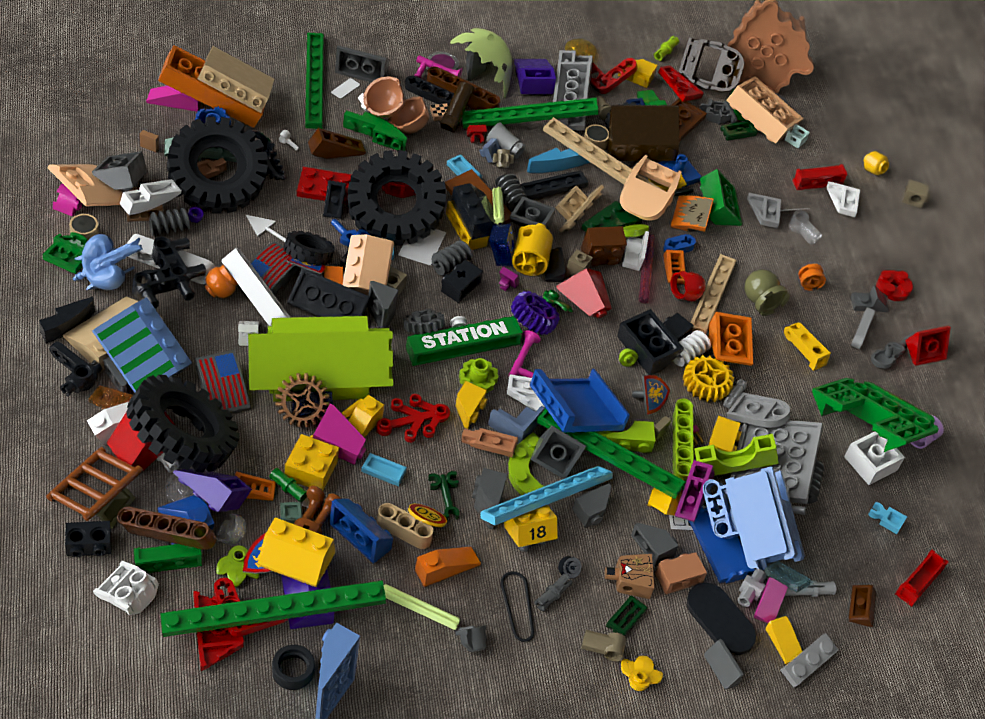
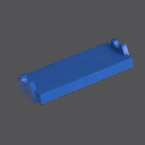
[688,507,755,584]

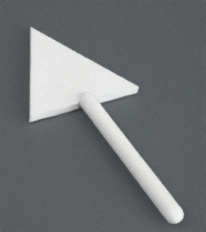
[246,215,286,242]

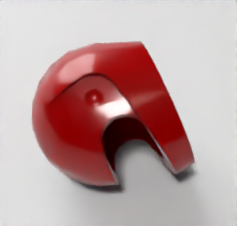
[670,271,706,301]

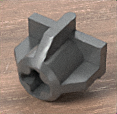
[455,625,487,652]

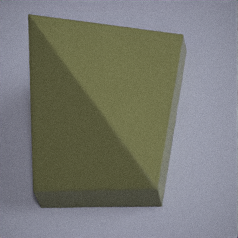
[96,487,136,529]

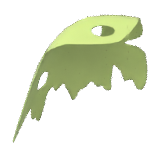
[450,28,512,98]

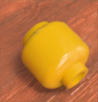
[863,151,889,175]

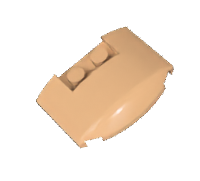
[48,164,123,206]

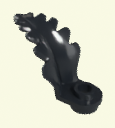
[253,130,286,180]

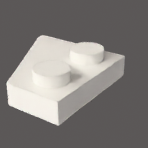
[507,374,545,411]

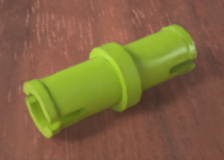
[654,36,680,61]

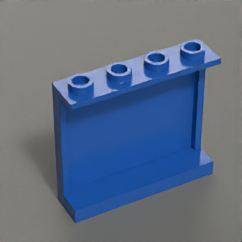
[530,369,630,432]

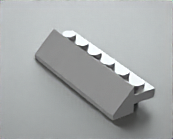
[553,50,593,130]

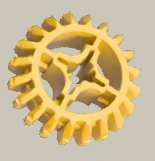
[683,355,734,403]

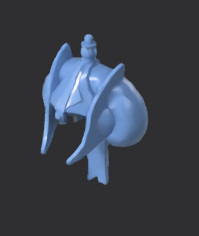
[73,234,143,290]

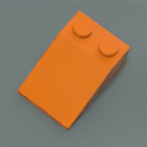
[709,312,753,366]

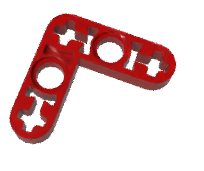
[590,58,638,94]
[214,578,289,637]

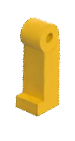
[784,322,831,371]

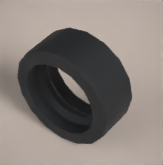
[272,644,315,690]

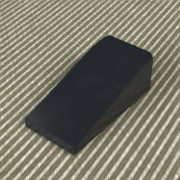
[323,180,347,219]

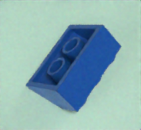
[330,499,393,564]

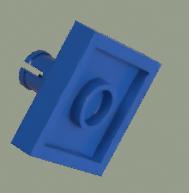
[658,154,702,190]

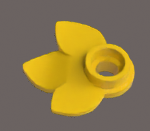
[621,656,663,691]

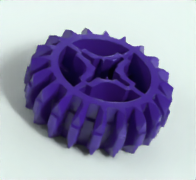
[511,291,560,335]

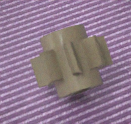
[493,149,514,168]

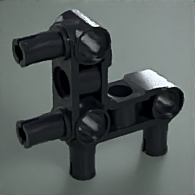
[132,236,206,309]

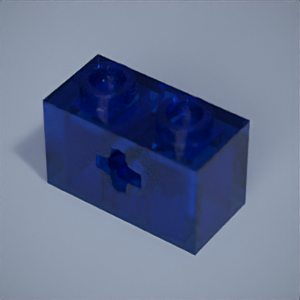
[489,224,516,266]

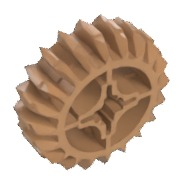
[275,373,330,427]

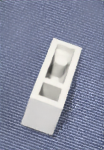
[87,402,128,445]

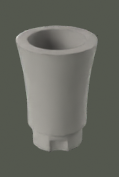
[486,122,525,159]

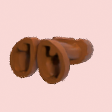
[294,486,341,534]

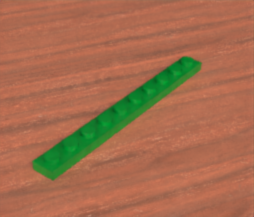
[160,580,386,637]

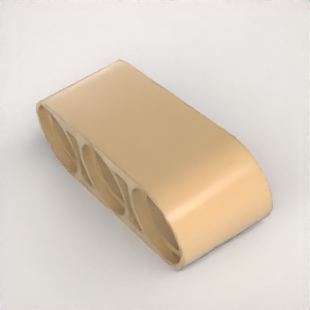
[377,503,433,549]

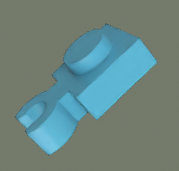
[868,502,907,534]

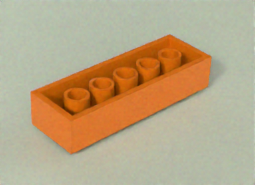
[158,45,266,128]

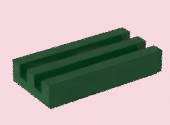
[720,121,758,141]
[606,595,648,636]

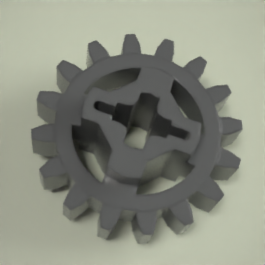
[403,309,445,334]

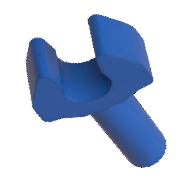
[331,219,357,247]

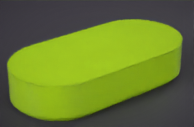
[623,224,649,237]

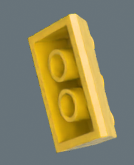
[257,517,335,587]

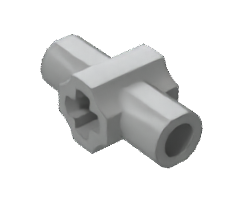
[738,569,767,607]

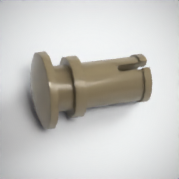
[596,96,611,120]

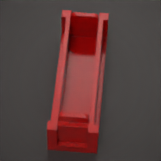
[792,164,848,190]
[895,549,949,607]

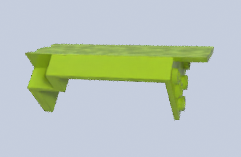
[248,316,393,402]

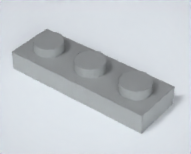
[780,633,839,688]

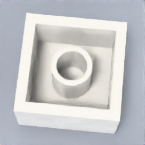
[844,432,905,485]

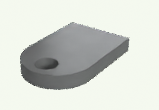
[727,392,790,428]

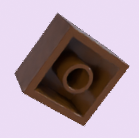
[581,226,627,266]

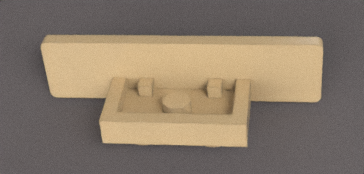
[555,185,604,232]

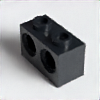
[65,521,111,557]

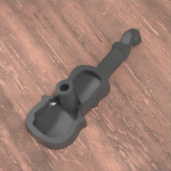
[871,332,915,368]

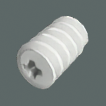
[673,330,711,367]

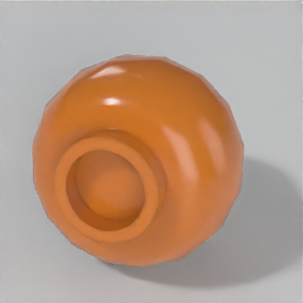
[205,264,238,298]

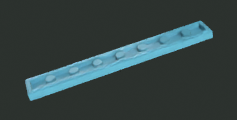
[481,466,613,525]

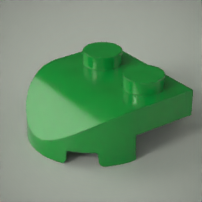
[42,232,87,274]

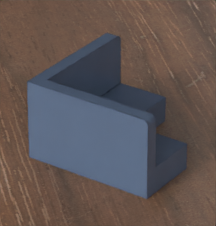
[488,406,545,444]

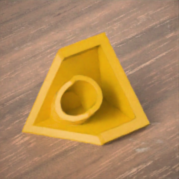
[647,488,683,516]

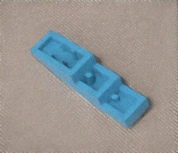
[527,148,590,173]

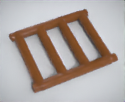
[46,447,143,521]

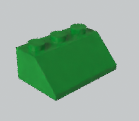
[700,169,742,226]

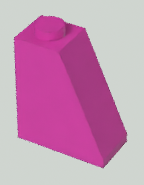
[313,404,366,465]

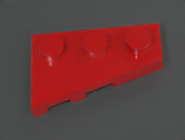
[658,65,704,102]

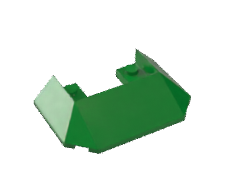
[812,378,939,452]

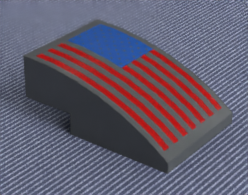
[250,241,300,295]
[195,350,250,414]

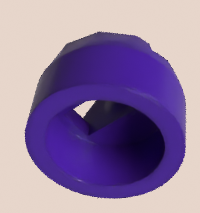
[188,207,204,223]

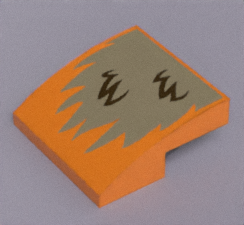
[670,196,714,232]

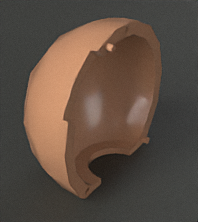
[363,76,405,118]
[388,97,429,134]

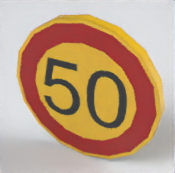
[408,503,447,527]

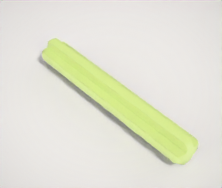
[492,187,504,224]
[384,584,460,630]

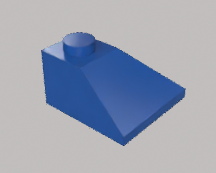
[157,495,215,545]

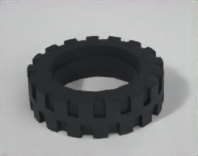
[284,231,335,266]

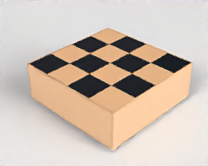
[430,103,448,121]

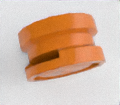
[798,264,826,291]

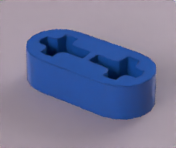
[663,234,696,253]

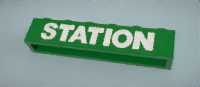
[406,316,523,366]

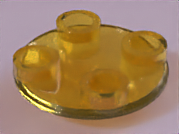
[565,39,597,58]

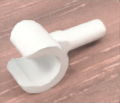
[279,130,299,151]

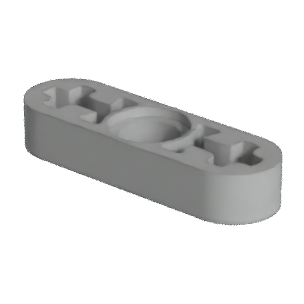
[851,307,875,349]

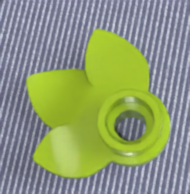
[216,545,260,588]

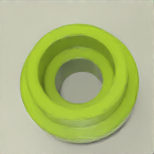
[619,348,638,367]

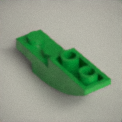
[343,110,407,151]

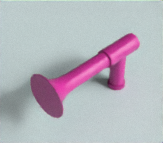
[414,55,463,78]
[509,330,541,378]

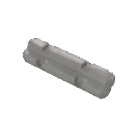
[723,379,747,409]

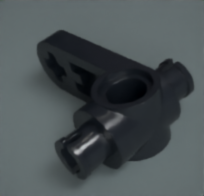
[49,341,102,396]

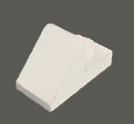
[238,321,259,346]

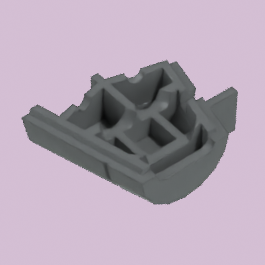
[700,99,737,125]

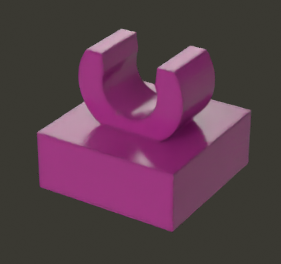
[499,267,519,292]

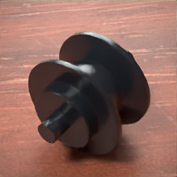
[558,556,582,578]

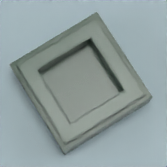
[280,502,302,524]

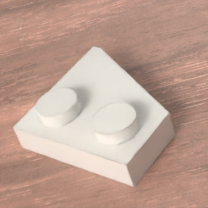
[826,181,860,217]

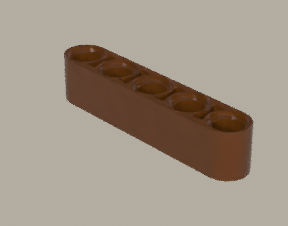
[426,66,500,110]
[117,507,217,550]

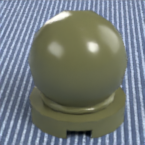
[744,269,790,316]

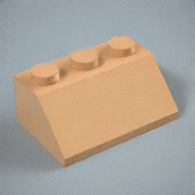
[342,234,394,295]

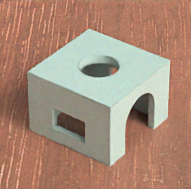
[785,124,810,148]

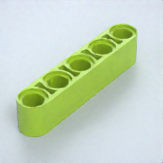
[673,398,694,484]

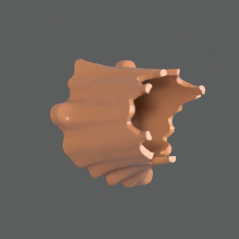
[727,0,814,94]

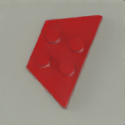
[193,591,244,671]

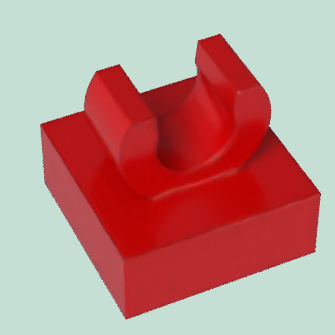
[466,125,487,143]

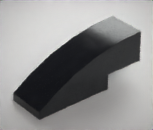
[39,296,95,344]

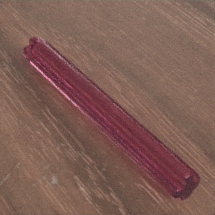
[639,234,655,304]

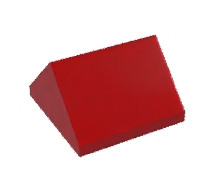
[905,326,951,366]

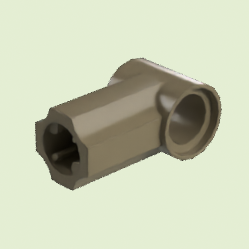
[581,629,626,662]

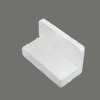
[622,231,649,271]

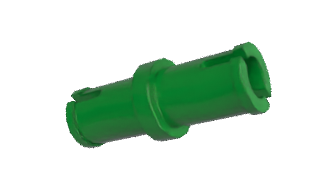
[269,468,307,502]

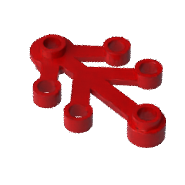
[376,394,450,443]

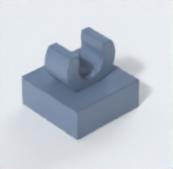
[479,138,501,163]

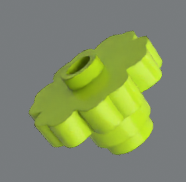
[459,358,499,393]

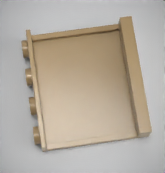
[197,46,274,113]

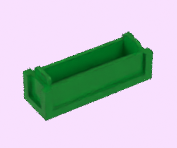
[134,544,202,573]

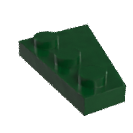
[581,201,642,232]

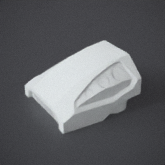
[93,561,159,615]

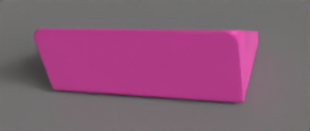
[753,577,788,624]

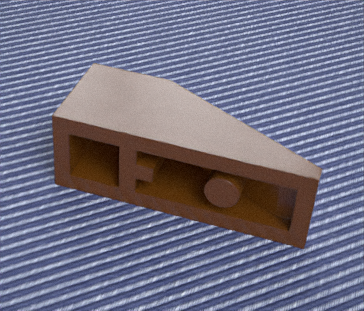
[308,128,366,159]

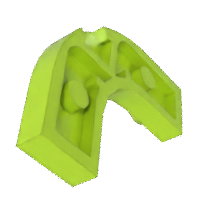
[508,433,544,495]

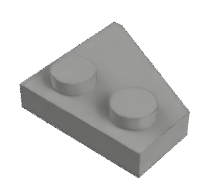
[747,193,781,228]

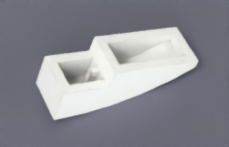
[120,179,181,215]

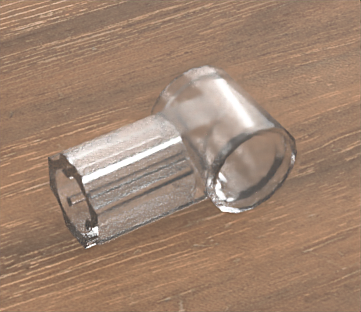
[788,210,822,245]

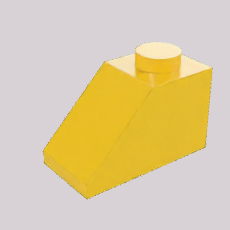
[348,394,384,437]

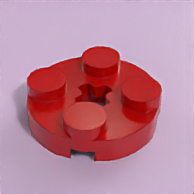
[876,270,913,301]

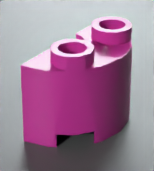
[53,183,83,216]

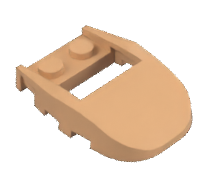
[620,155,681,221]

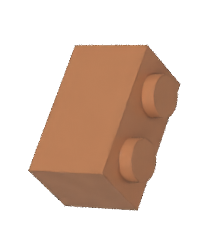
[655,552,707,594]

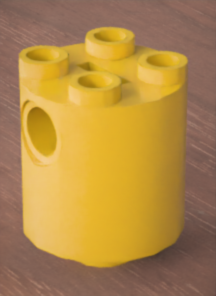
[512,223,553,276]

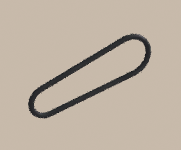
[500,571,534,642]

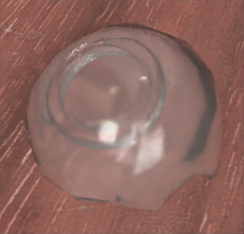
[217,514,247,546]

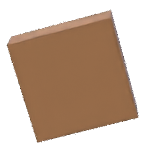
[140,130,159,152]

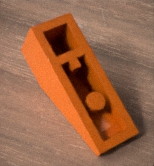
[415,547,481,587]

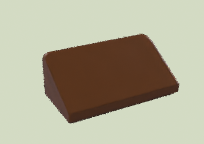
[849,585,876,627]

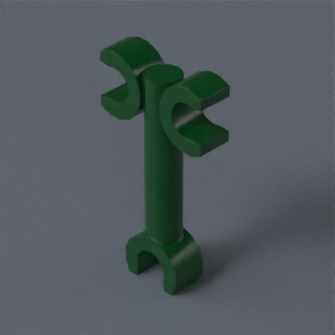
[428,471,460,521]

